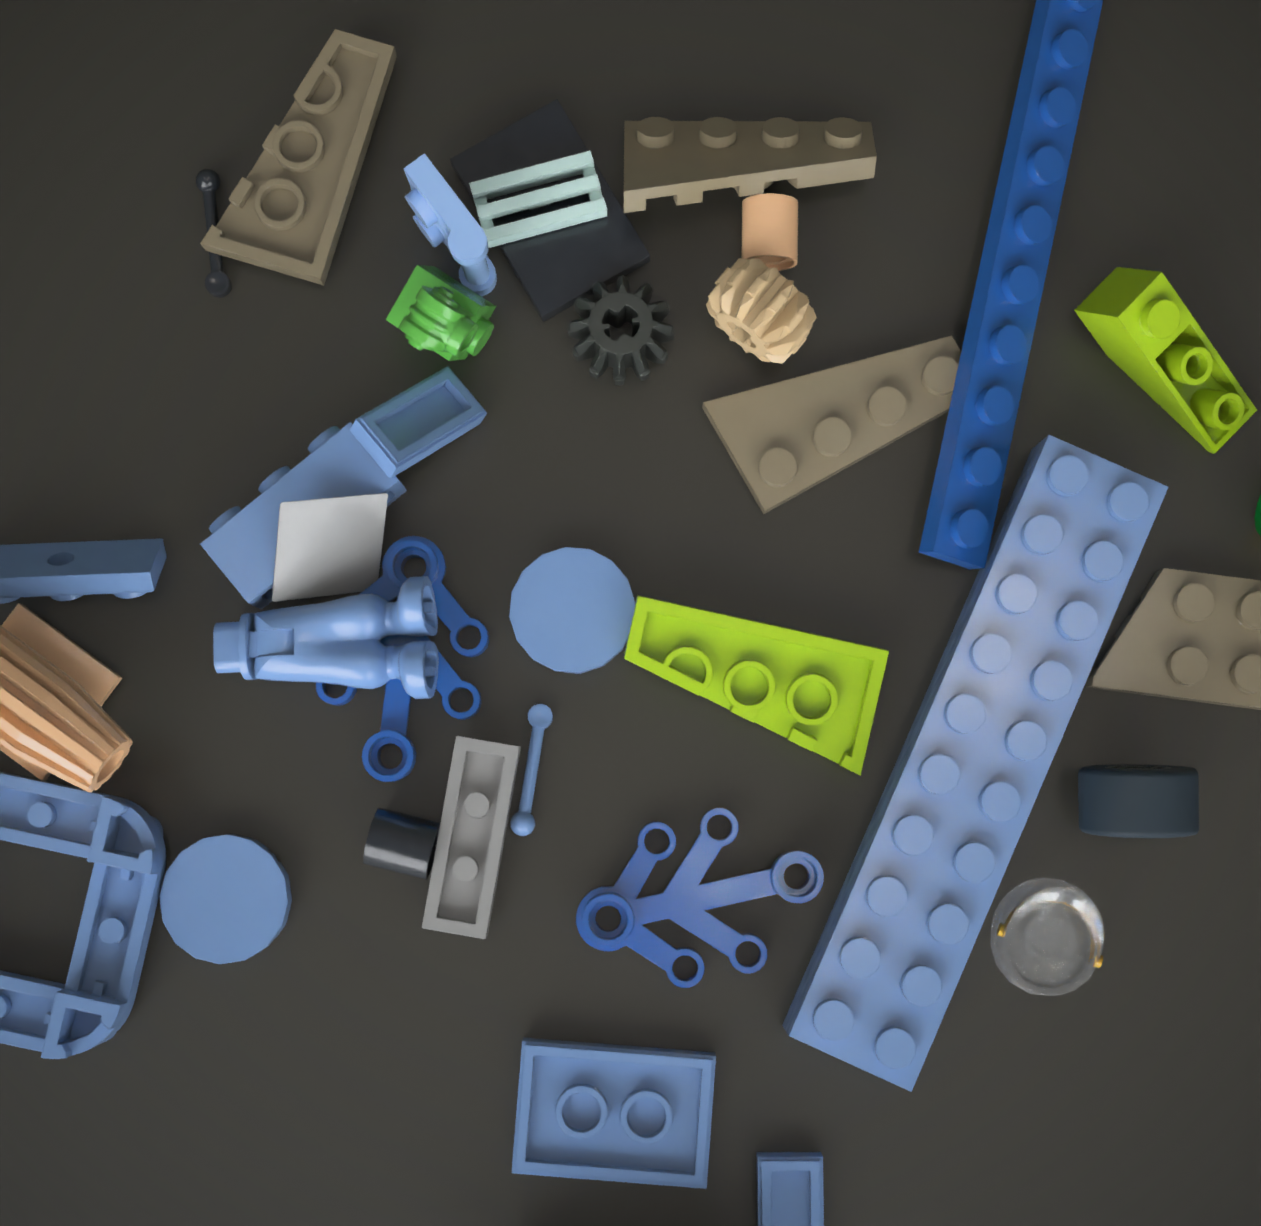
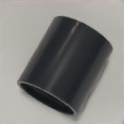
[363,808,440,880]

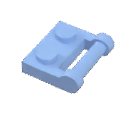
[403,153,497,296]

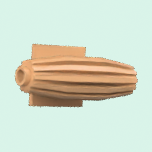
[0,603,133,793]

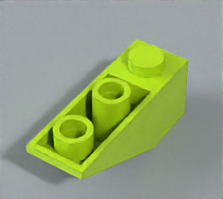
[1074,267,1257,454]

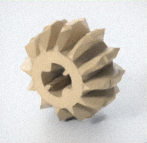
[706,258,817,364]

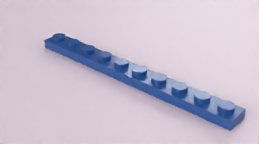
[919,0,1103,569]

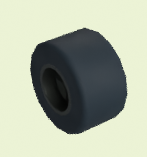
[1078,764,1199,838]

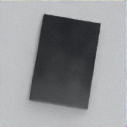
[450,99,650,322]

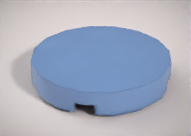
[509,547,635,674]
[159,834,292,964]

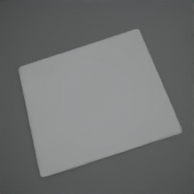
[272,493,388,602]

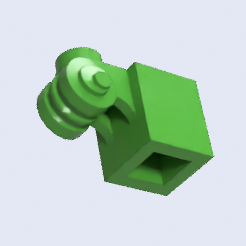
[386,265,496,361]

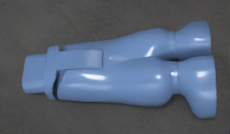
[213,576,439,699]

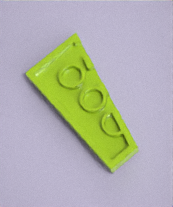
[624,595,889,776]

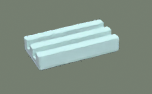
[469,150,607,248]

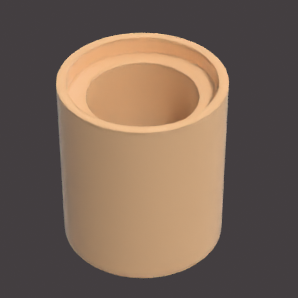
[741,193,798,271]

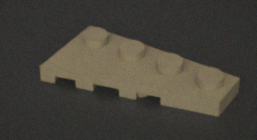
[200,29,397,286]
[624,117,877,213]

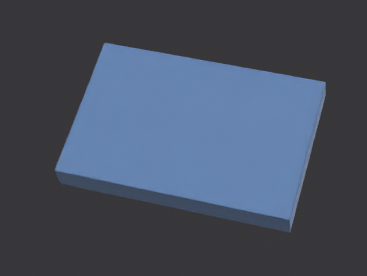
[511,1038,716,1189]

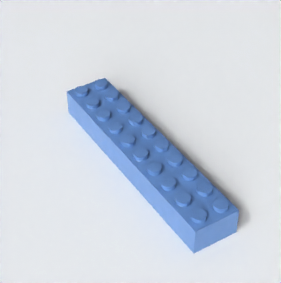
[782,435,1169,1092]

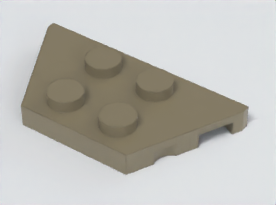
[1086,568,1261,710]

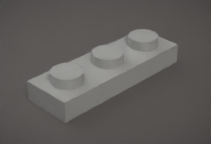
[422,736,521,939]

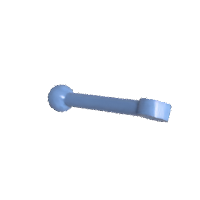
[510,704,553,836]

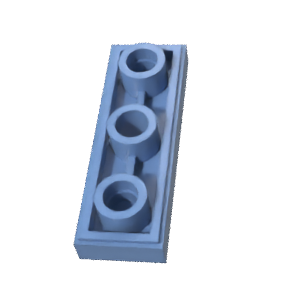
[0,539,167,604]

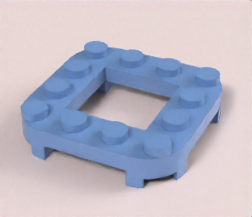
[0,771,166,1059]

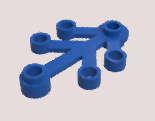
[316,536,489,782]
[576,808,824,988]

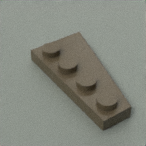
[702,336,961,515]

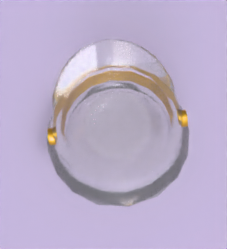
[990,877,1105,996]

